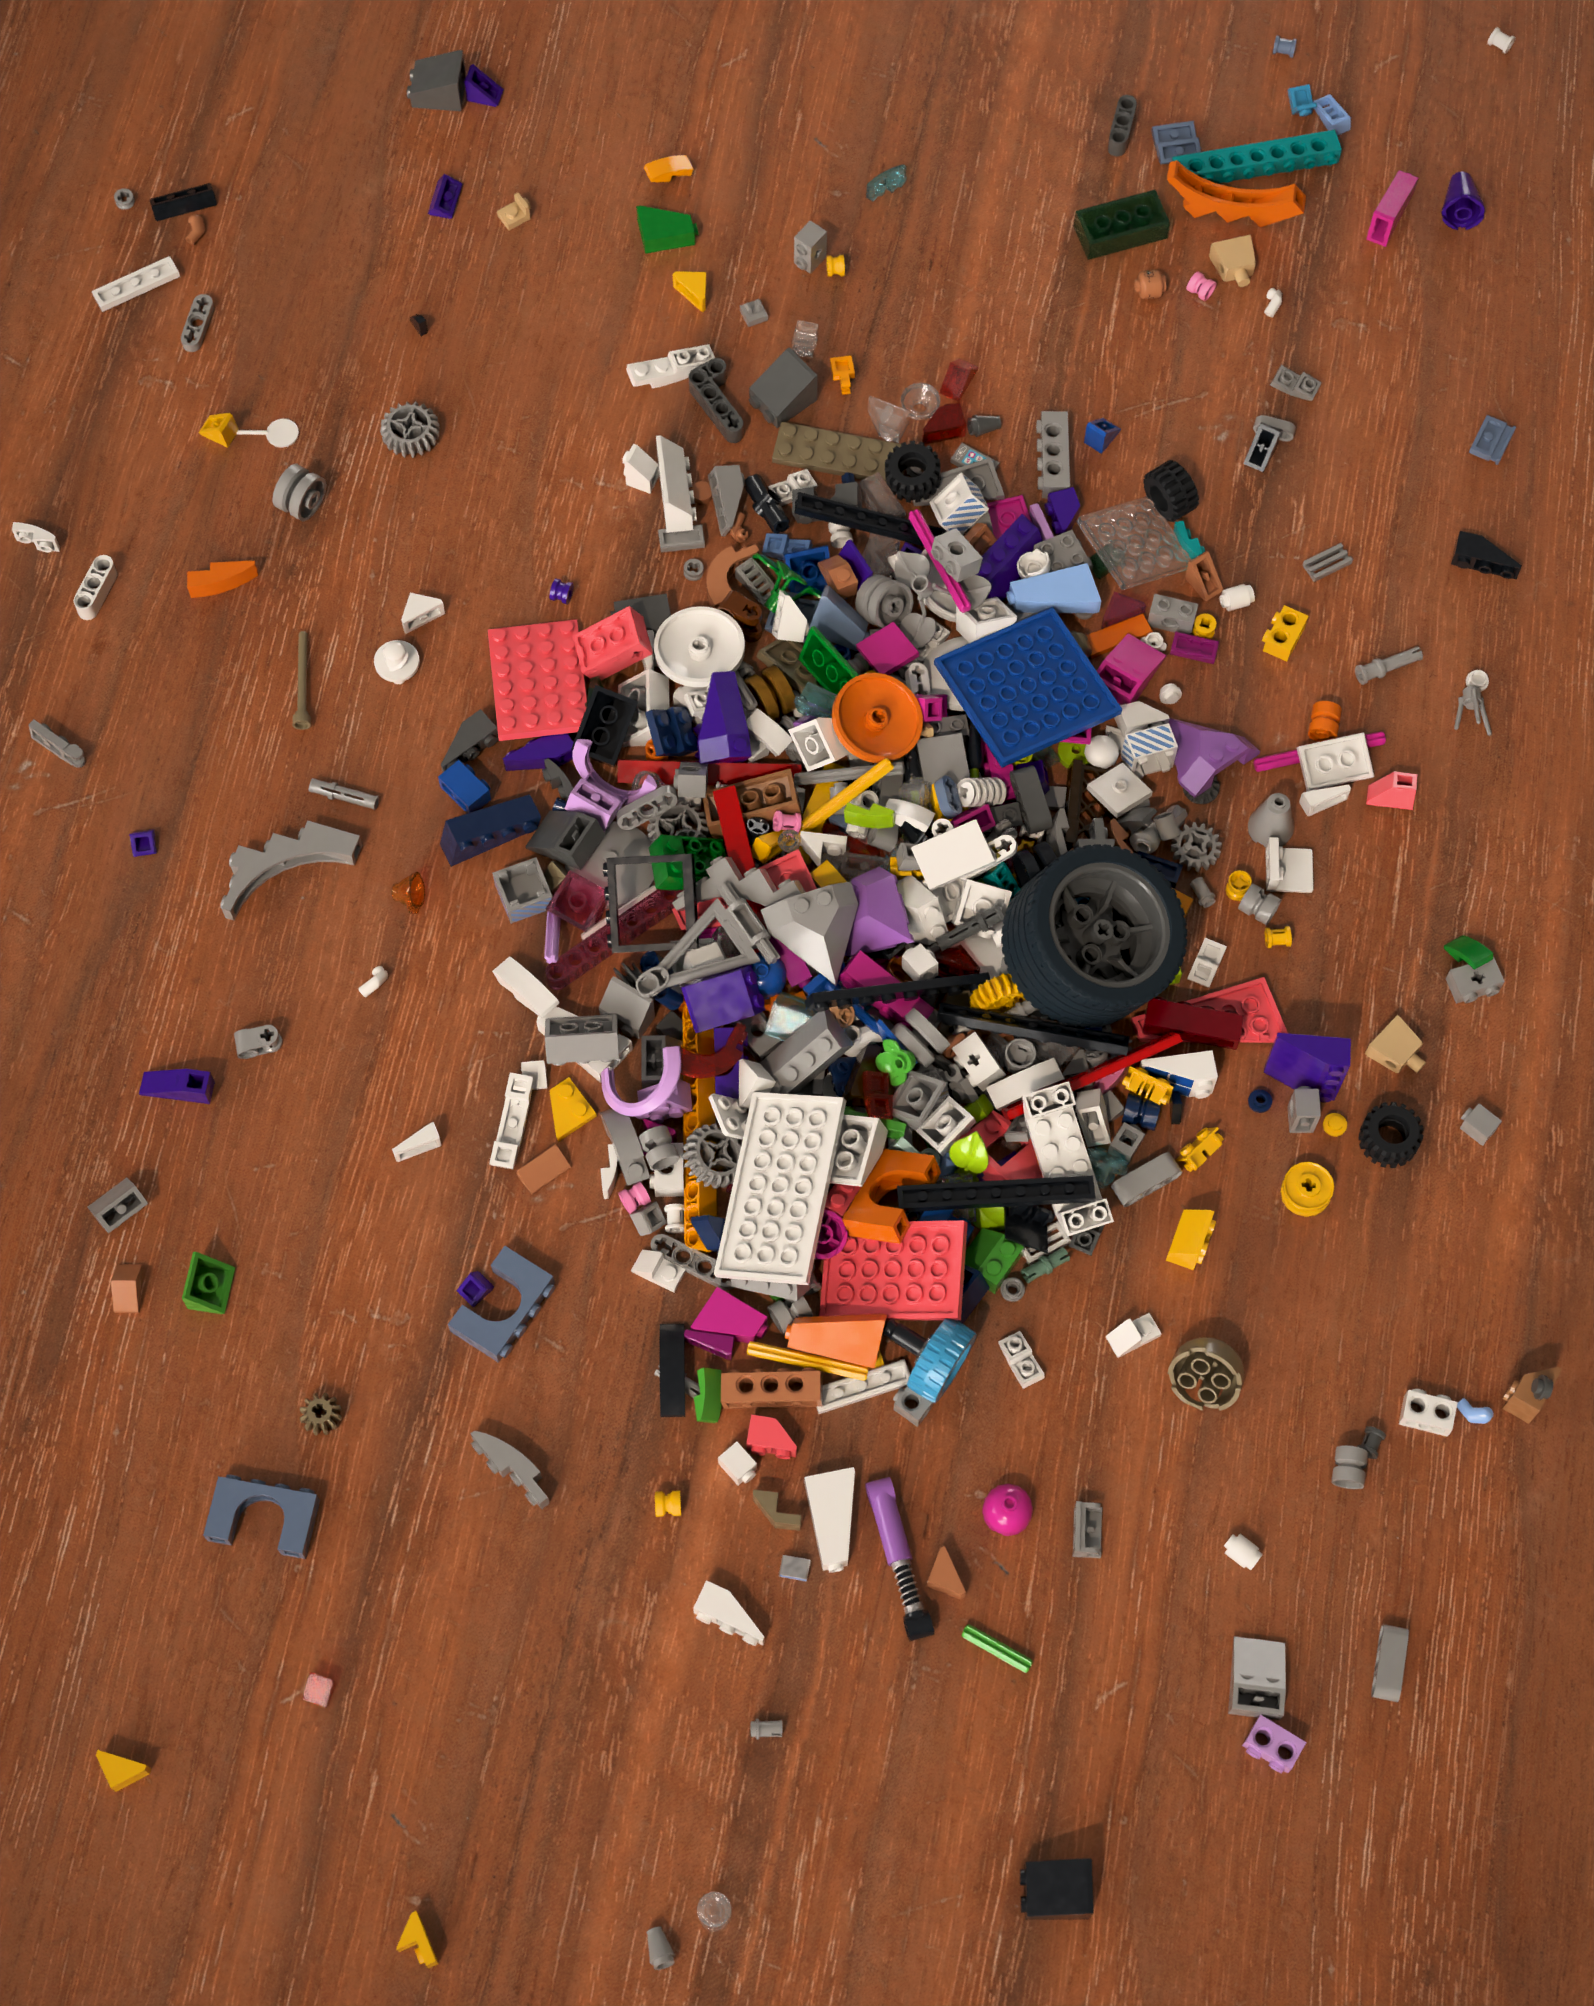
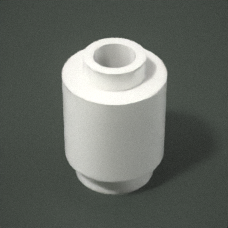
[1219,584,1255,611]
[1224,1534,1263,1570]

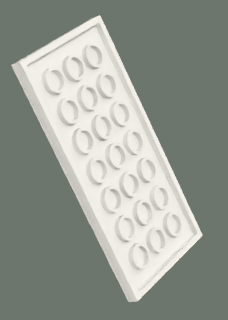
[714,1092,846,1285]

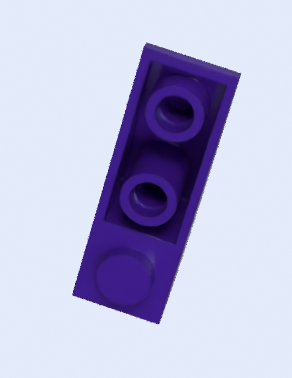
[503,733,574,771]
[139,1069,215,1104]

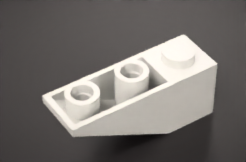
[693,1580,765,1646]

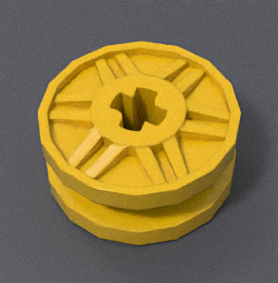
[1280,1162,1334,1217]

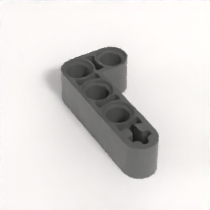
[689,358,744,443]

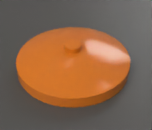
[832,673,923,763]

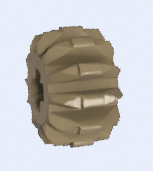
[300,1393,342,1435]

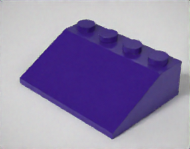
[1264,1033,1351,1102]

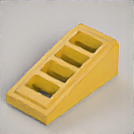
[751,830,794,864]

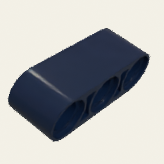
[640,951,684,1010]

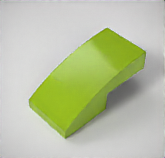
[844,803,895,828]

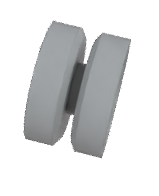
[272,464,326,522]
[855,575,913,628]
[890,1007,950,1069]

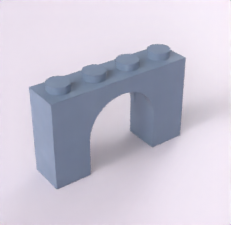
[448,1246,555,1363]
[203,1475,320,1559]

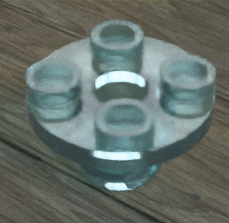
[1086,1146,1129,1189]

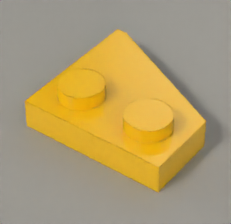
[549,1077,597,1142]

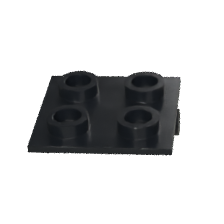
[1004,1205,1055,1253]

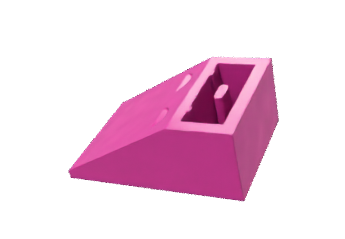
[1097,634,1166,705]

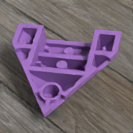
[1168,718,1260,798]
[845,866,914,958]

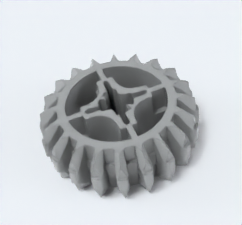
[380,401,440,458]
[647,799,710,844]
[682,1123,741,1189]

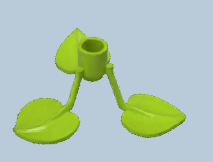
[923,1131,1005,1232]

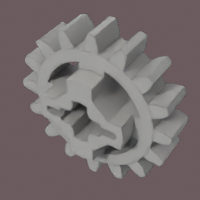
[1170,822,1222,872]

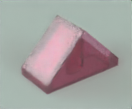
[1101,592,1146,629]

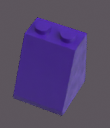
[681,964,765,1033]

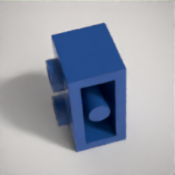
[438,760,491,814]

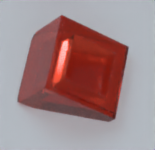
[302,1672,336,1708]

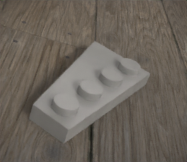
[912,457,1005,506]

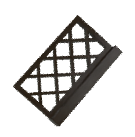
[1063,759,1121,851]

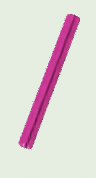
[909,509,971,613]
[1253,731,1386,772]

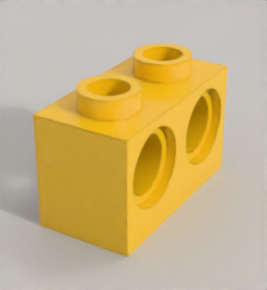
[1262,605,1309,662]

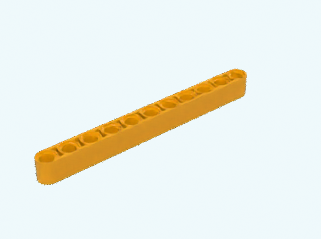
[682,1004,717,1253]

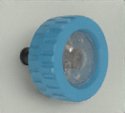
[882,1318,977,1403]

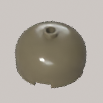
[1168,1337,1245,1411]

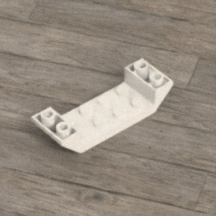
[1022,1081,1114,1236]

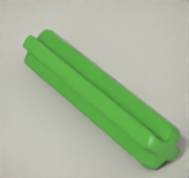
[962,1624,1033,1673]

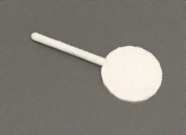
[237,419,299,448]

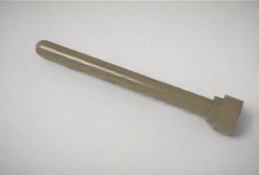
[292,631,311,730]

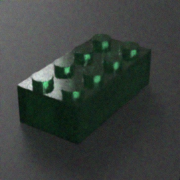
[1073,190,1170,260]

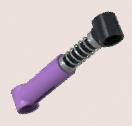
[865,1477,935,1642]

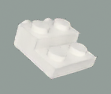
[951,879,1012,939]

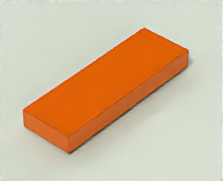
[1086,614,1153,659]

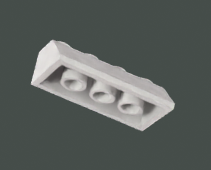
[656,435,697,533]

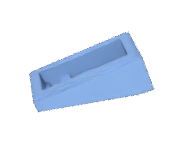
[1313,94,1351,135]

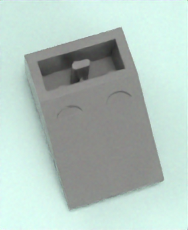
[1228,1636,1286,1720]

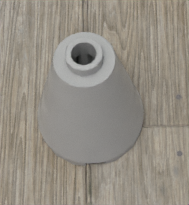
[1248,793,1294,848]

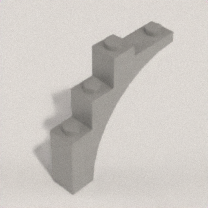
[221,821,363,920]
[672,856,806,911]

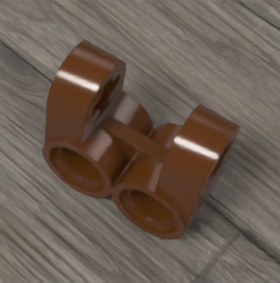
[718,590,762,642]

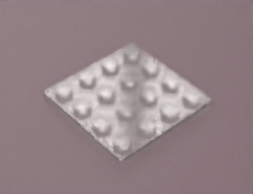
[1076,496,1192,590]

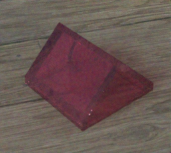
[546,870,607,933]

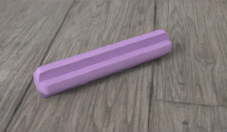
[544,908,561,964]

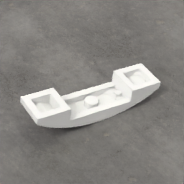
[489,1073,534,1169]

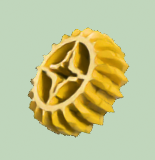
[969,973,1026,1013]

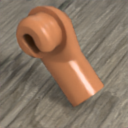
[185,214,205,245]

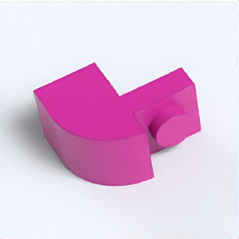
[914,694,948,722]

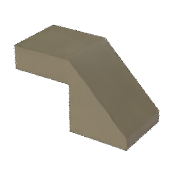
[753,1490,801,1531]

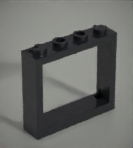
[603,853,700,953]

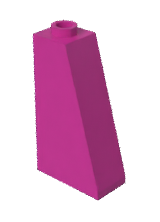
[1366,170,1418,247]

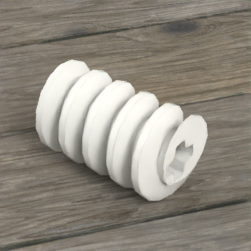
[957,777,1006,807]

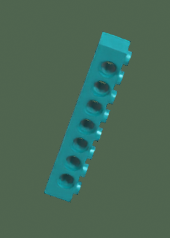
[1171,130,1342,183]

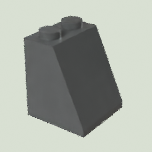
[407,50,466,111]
[749,347,818,428]

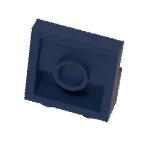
[645,707,698,756]

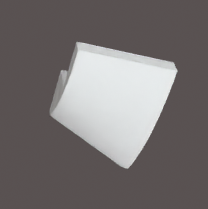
[950,932,1005,979]

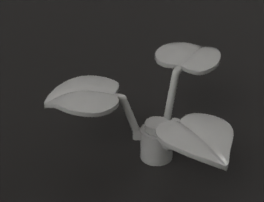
[895,551,992,649]

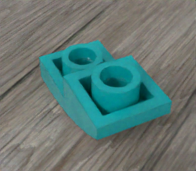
[1172,520,1205,561]

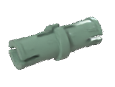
[1021,1247,1070,1283]

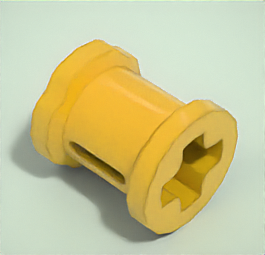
[1264,926,1292,948]

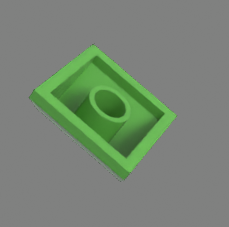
[182,1252,235,1314]

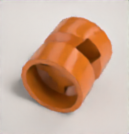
[1308,701,1342,742]

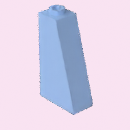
[1006,563,1101,613]

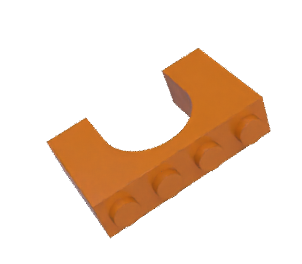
[842,1149,941,1244]

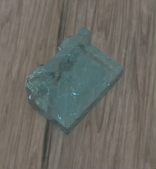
[794,682,837,718]

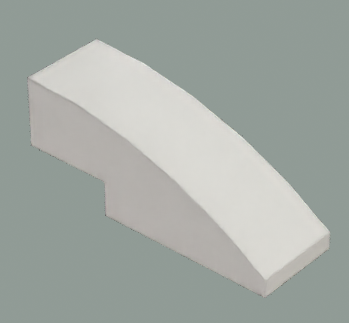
[492,956,560,1018]
[986,1058,1065,1111]

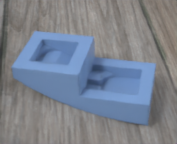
[762,533,813,561]

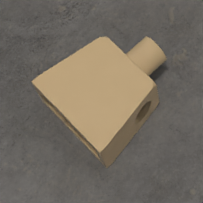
[1209,235,1255,287]
[1365,1015,1426,1073]

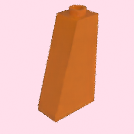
[785,1314,887,1368]

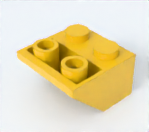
[1166,1209,1216,1270]

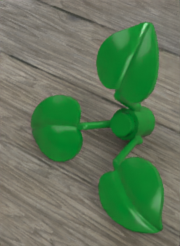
[752,553,822,614]

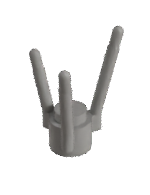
[1454,686,1492,736]

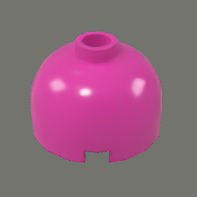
[815,1209,848,1260]
[982,1484,1033,1536]

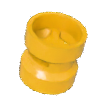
[1225,870,1252,901]
[655,1490,681,1517]

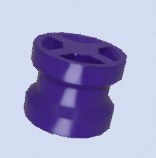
[549,578,574,604]

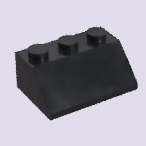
[571,685,639,768]

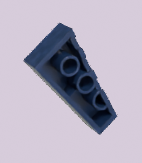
[440,794,541,867]

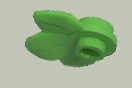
[875,1039,916,1086]

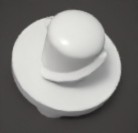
[374,640,420,684]

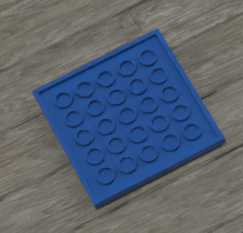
[934,607,1122,768]

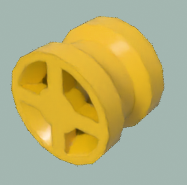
[826,254,845,277]
[1192,613,1217,639]

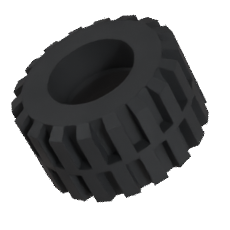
[885,441,941,503]
[1143,460,1199,522]
[1358,1102,1424,1168]

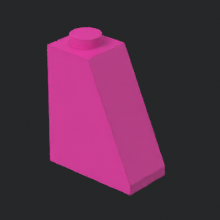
[691,1287,769,1343]

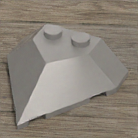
[761,882,858,986]

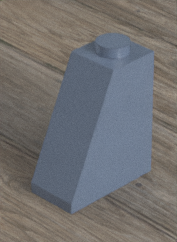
[808,585,870,652]

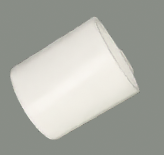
[846,790,879,839]
[843,1020,883,1057]

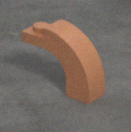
[706,544,760,609]

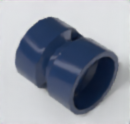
[1121,1093,1161,1131]

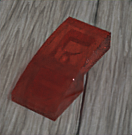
[863,1071,893,1120]

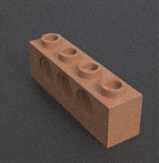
[721,1367,823,1409]

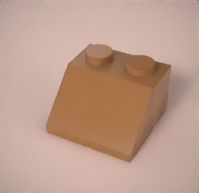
[1502,1367,1562,1424]

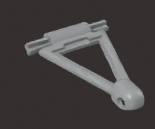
[636,882,780,998]

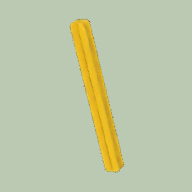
[799,758,894,833]
[747,1341,869,1381]

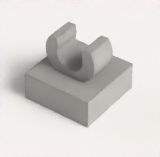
[740,299,768,327]

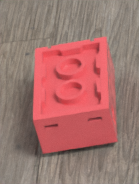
[573,606,653,683]

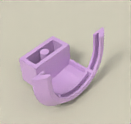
[565,739,657,832]
[601,1046,693,1124]

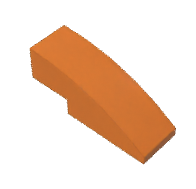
[187,560,258,598]

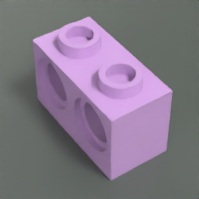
[1242,1715,1306,1773]

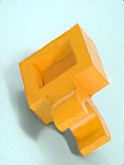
[830,355,855,395]

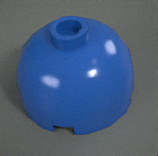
[751,952,787,1000]

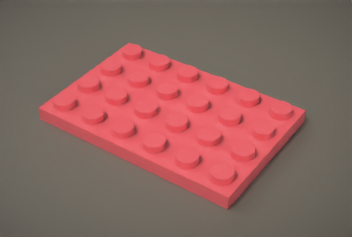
[488,620,587,741]
[819,1220,968,1320]

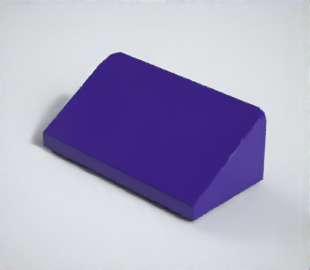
[428,174,463,219]
[838,540,873,590]

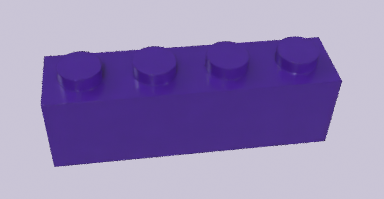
[976,514,1043,601]

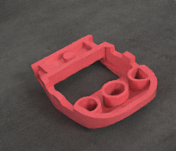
[959,1110,1043,1181]

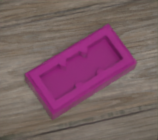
[1170,631,1219,664]

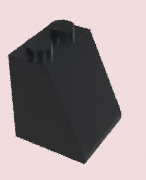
[1019,1858,1094,1920]

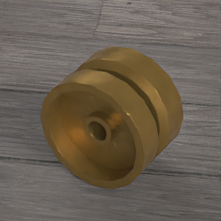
[744,665,797,721]

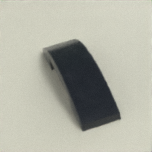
[659,1323,685,1417]

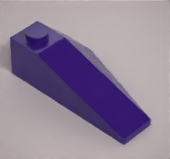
[697,671,752,764]

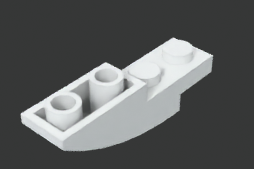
[626,344,715,388]

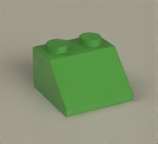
[965,1228,1024,1294]

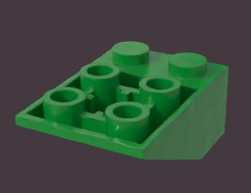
[649,835,726,891]

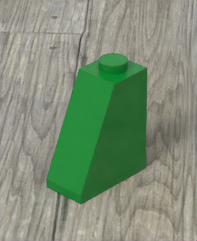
[636,206,698,254]

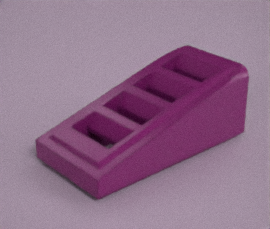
[684,1329,734,1361]

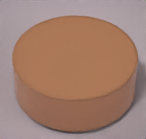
[691,481,712,504]

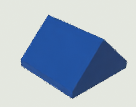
[784,545,830,596]

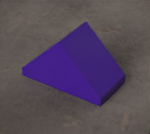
[464,64,504,107]

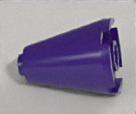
[1442,172,1485,230]

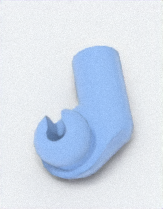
[1457,1398,1494,1424]

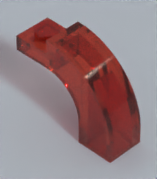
[680,1021,748,1078]

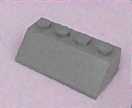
[759,1009,854,1095]

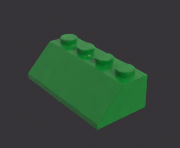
[798,626,860,700]

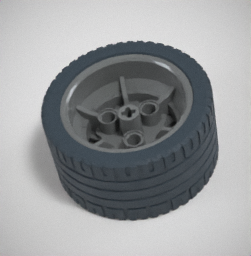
[1001,844,1188,1028]

